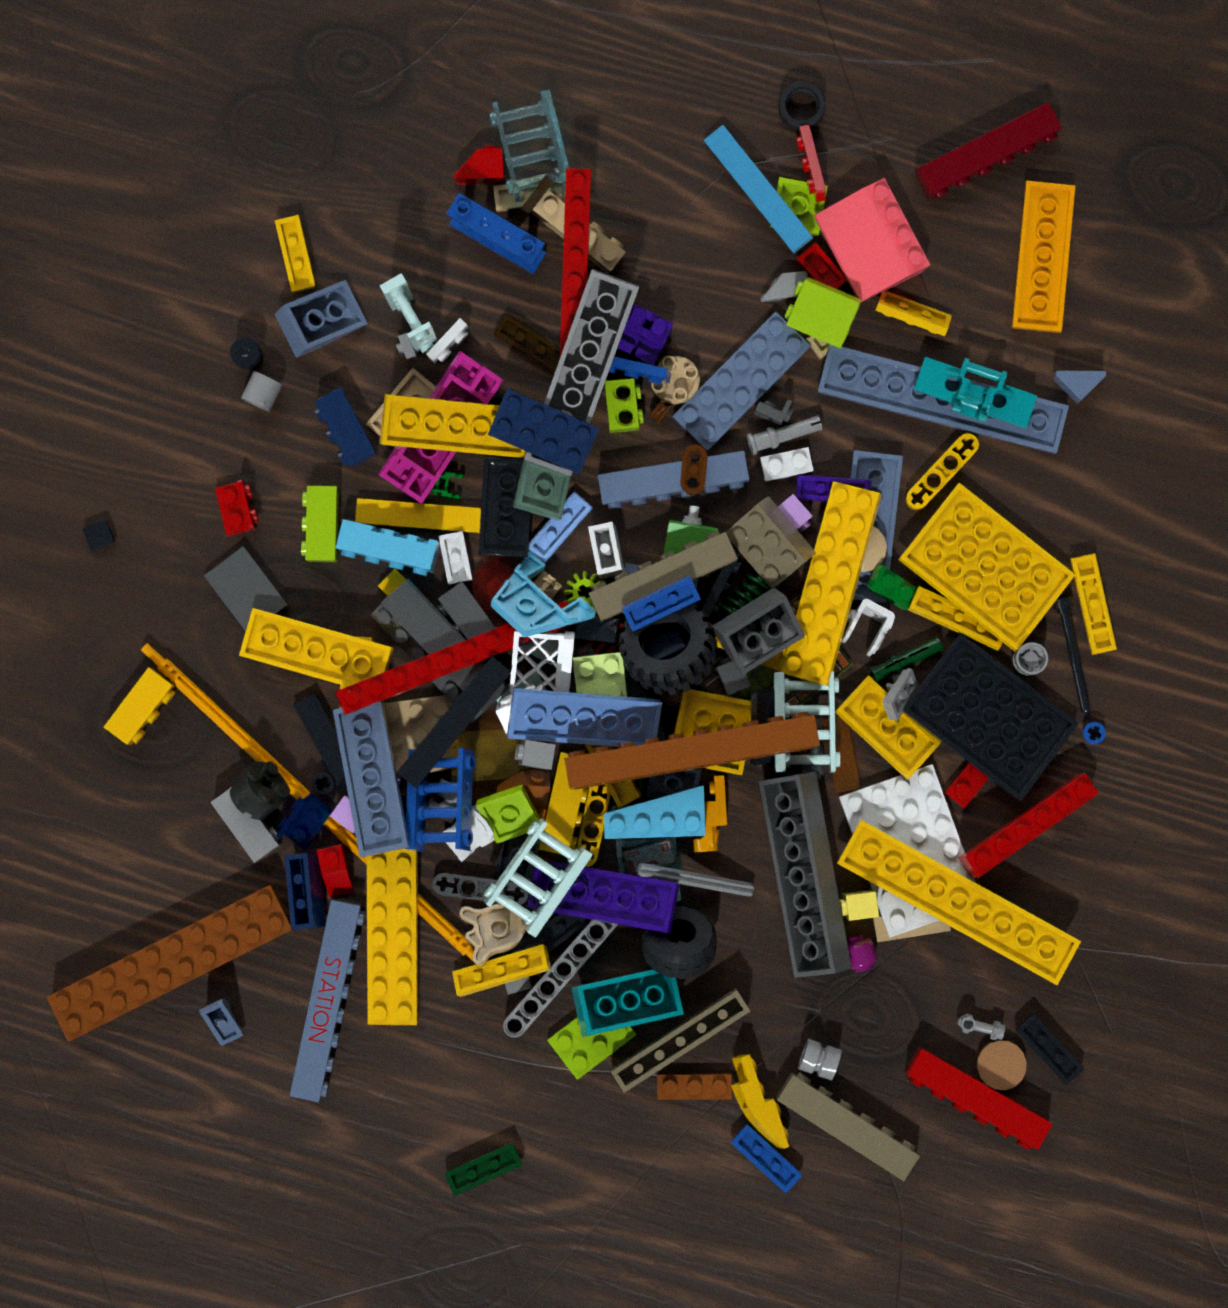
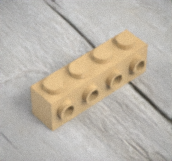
[531,190,625,274]

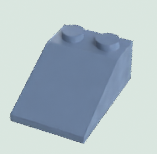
[274,280,368,358]

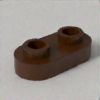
[680,445,708,495]

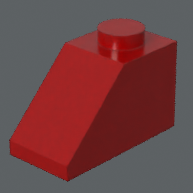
[454,145,505,185]
[317,844,354,898]

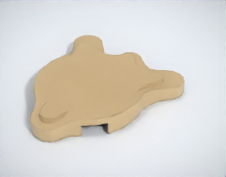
[459,903,526,966]

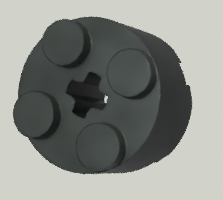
[230,761,290,820]

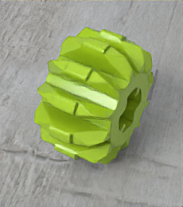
[564,571,603,609]

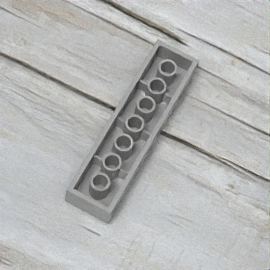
[524,269,639,476]

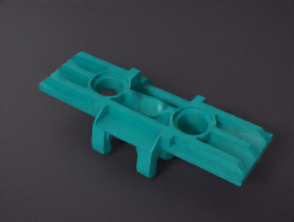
[914,357,1037,429]

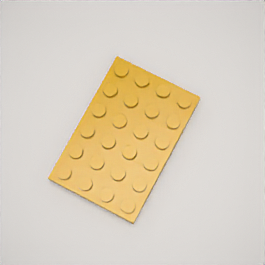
[898,483,1075,652]

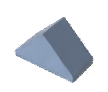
[1052,371,1106,403]

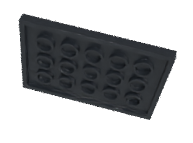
[903,633,1079,802]

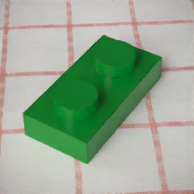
[867,565,917,610]

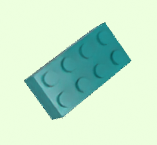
[571,970,684,1037]

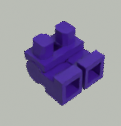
[616,303,673,366]

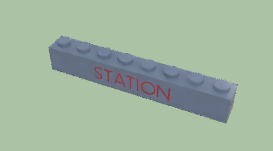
[290,899,365,1102]

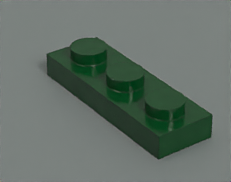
[444,1141,523,1196]

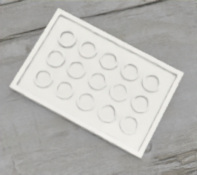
[839,764,975,938]

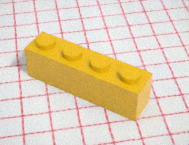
[539,752,588,854]

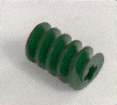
[719,571,771,616]

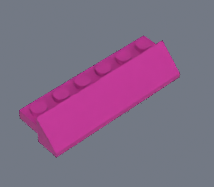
[378,351,503,503]

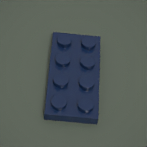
[488,388,599,474]

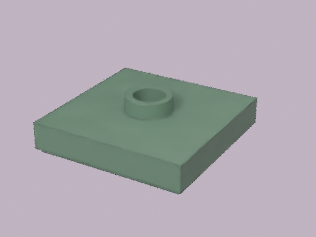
[513,460,571,521]

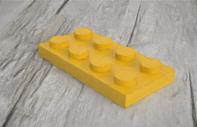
[835,675,941,780]

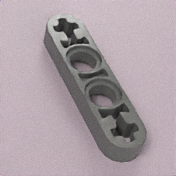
[432,873,529,905]

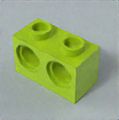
[605,378,644,433]

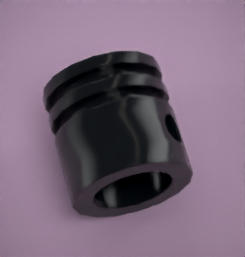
[230,337,263,371]

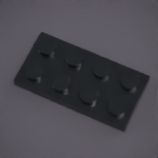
[478,457,531,558]

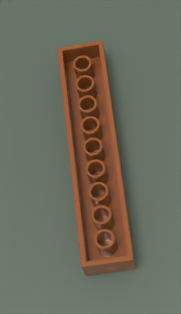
[564,712,820,790]
[46,884,291,1042]

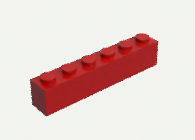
[958,773,1099,878]
[905,1047,1053,1150]

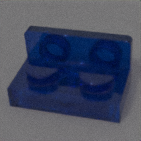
[276,793,333,850]

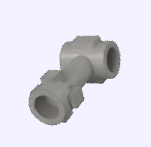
[957,1013,1005,1041]

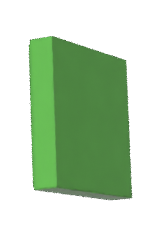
[663,520,718,577]

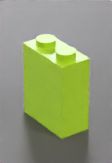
[785,277,862,349]

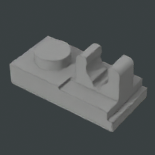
[883,668,918,721]

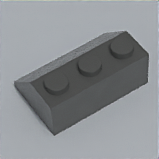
[712,588,805,675]

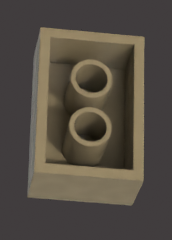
[726,496,816,589]

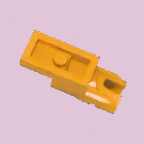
[693,775,727,852]

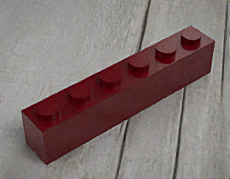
[914,102,1062,199]

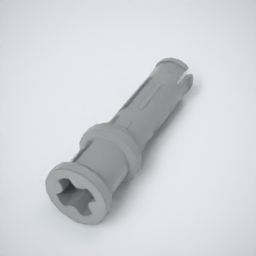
[746,415,823,455]

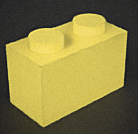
[839,890,879,921]

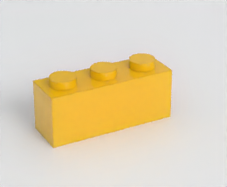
[104,667,176,745]

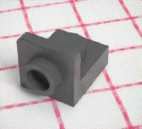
[754,399,794,426]

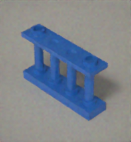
[446,193,546,275]
[405,748,476,851]

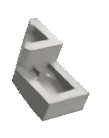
[761,271,807,302]

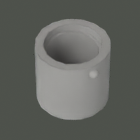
[241,371,282,412]

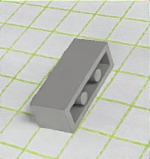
[210,787,281,863]

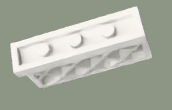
[509,629,575,695]

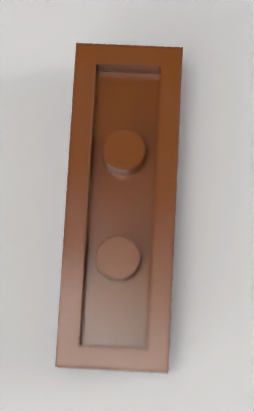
[657,1073,732,1100]

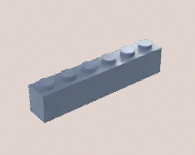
[598,451,749,509]

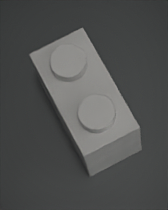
[514,740,556,770]

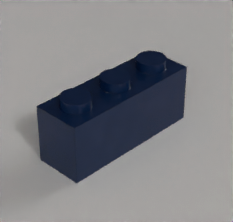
[314,387,377,469]
[284,852,326,930]

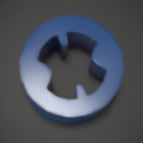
[1082,722,1106,744]

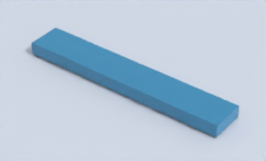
[704,125,813,253]

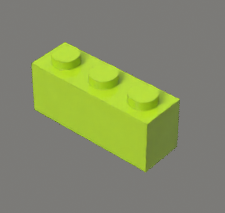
[301,486,339,562]

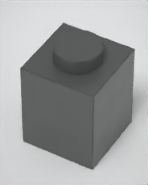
[714,657,751,696]

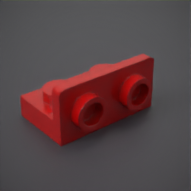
[215,480,259,536]

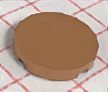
[976,1040,1027,1090]

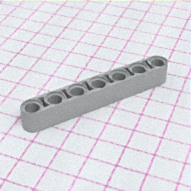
[503,920,618,1038]

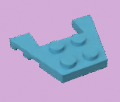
[491,551,596,638]

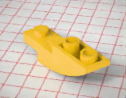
[731,1054,789,1149]

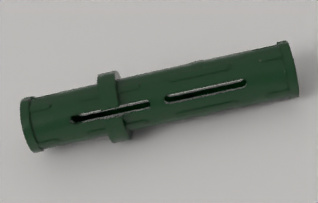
[870,636,943,682]

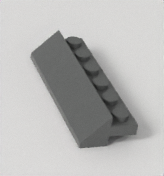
[371,579,510,723]

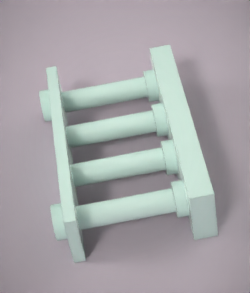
[380,273,438,354]
[773,672,840,773]
[484,818,592,938]

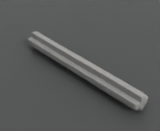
[637,863,754,896]

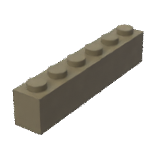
[589,530,738,622]
[611,988,750,1093]
[776,1072,920,1181]

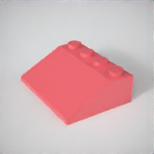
[814,178,930,302]

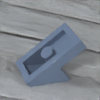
[199,999,243,1046]

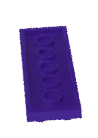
[527,860,680,934]

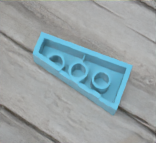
[336,519,440,576]
[604,785,705,839]

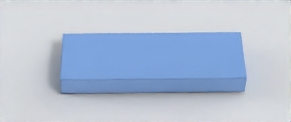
[529,491,593,563]

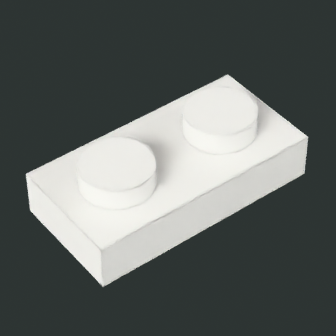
[427,318,469,364]
[760,447,814,482]
[438,531,473,585]

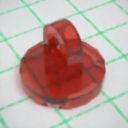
[471,562,514,611]

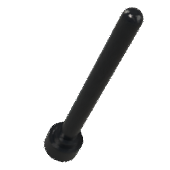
[1053,596,1090,714]

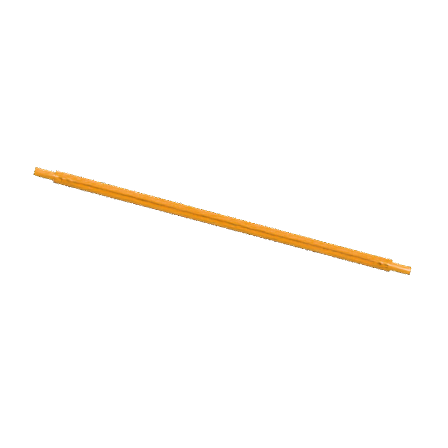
[141,643,475,961]

